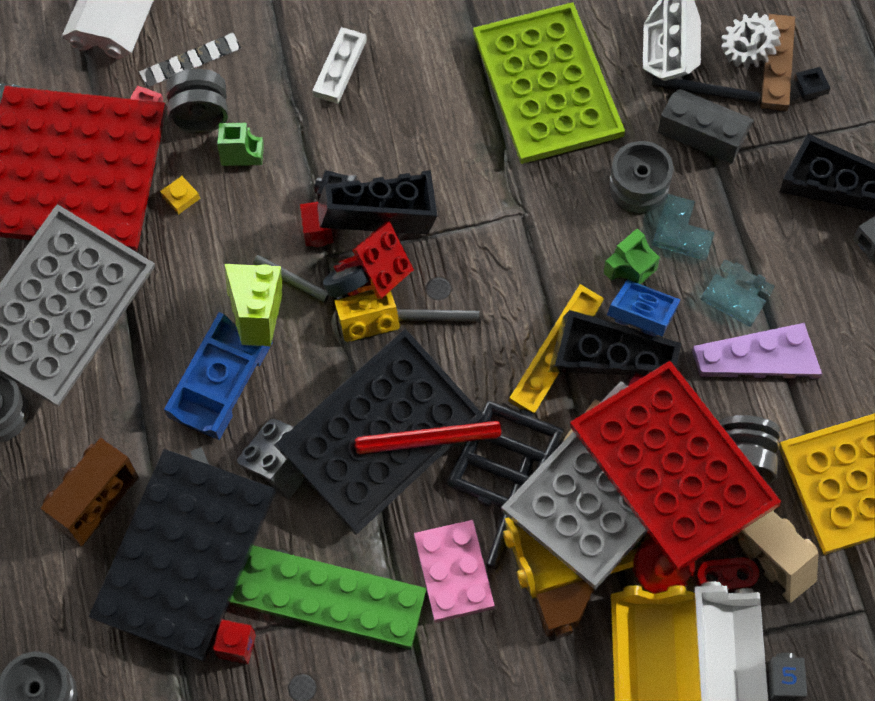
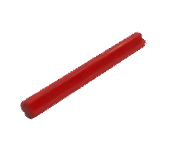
[355,421,501,454]

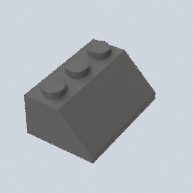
[657,89,754,164]

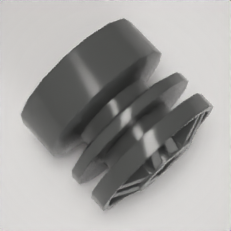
[719,415,780,484]

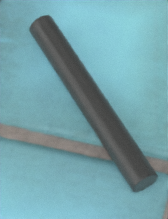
[253,255,330,303]
[397,309,479,322]

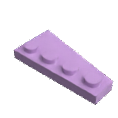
[692,323,822,379]

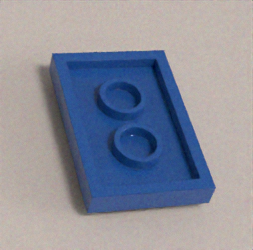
[607,279,680,336]

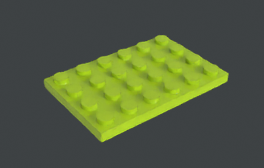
[473,2,625,164]

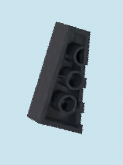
[780,134,875,212]
[318,170,437,235]
[548,310,682,376]

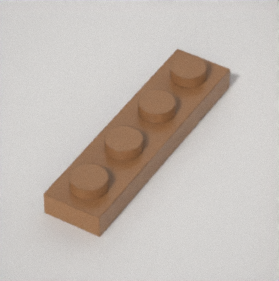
[760,14,795,111]

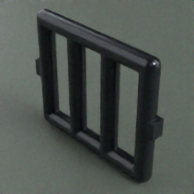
[447,401,566,508]

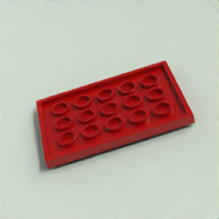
[570,361,781,572]

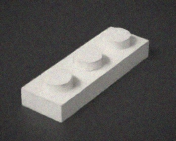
[313,27,367,104]

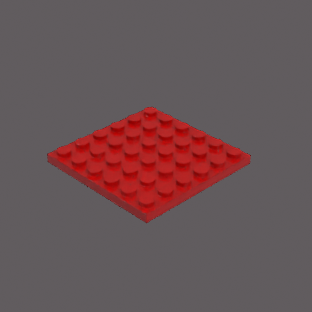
[0,86,167,252]

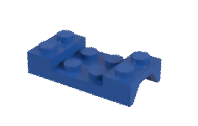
[164,312,273,440]

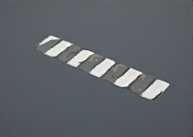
[139,33,241,87]

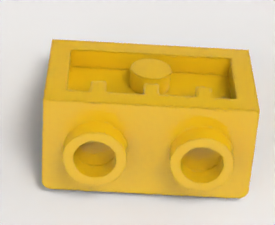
[334,291,400,342]

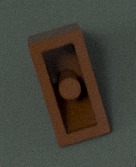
[535,580,595,638]

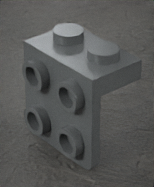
[237,418,305,499]

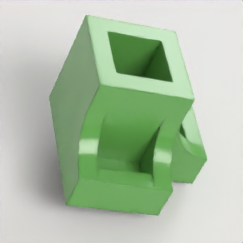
[217,123,264,166]
[603,228,660,284]

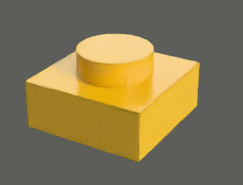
[160,176,200,215]

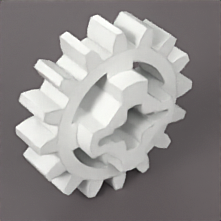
[721,13,781,69]

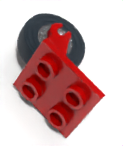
[323,221,414,299]

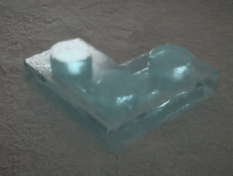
[652,194,715,261]

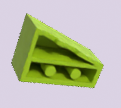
[224,264,283,346]

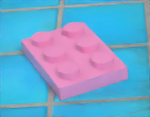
[414,520,495,623]

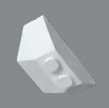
[643,0,701,81]

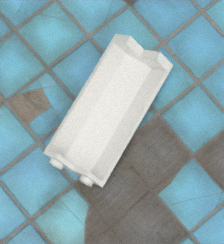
[62,0,153,59]
[695,582,768,701]

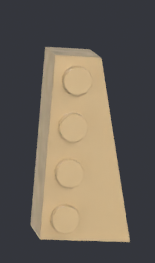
[731,510,819,603]

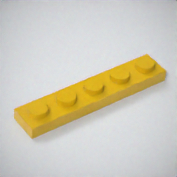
[508,284,605,414]

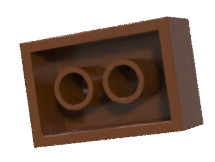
[40,437,139,547]

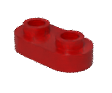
[696,558,759,592]

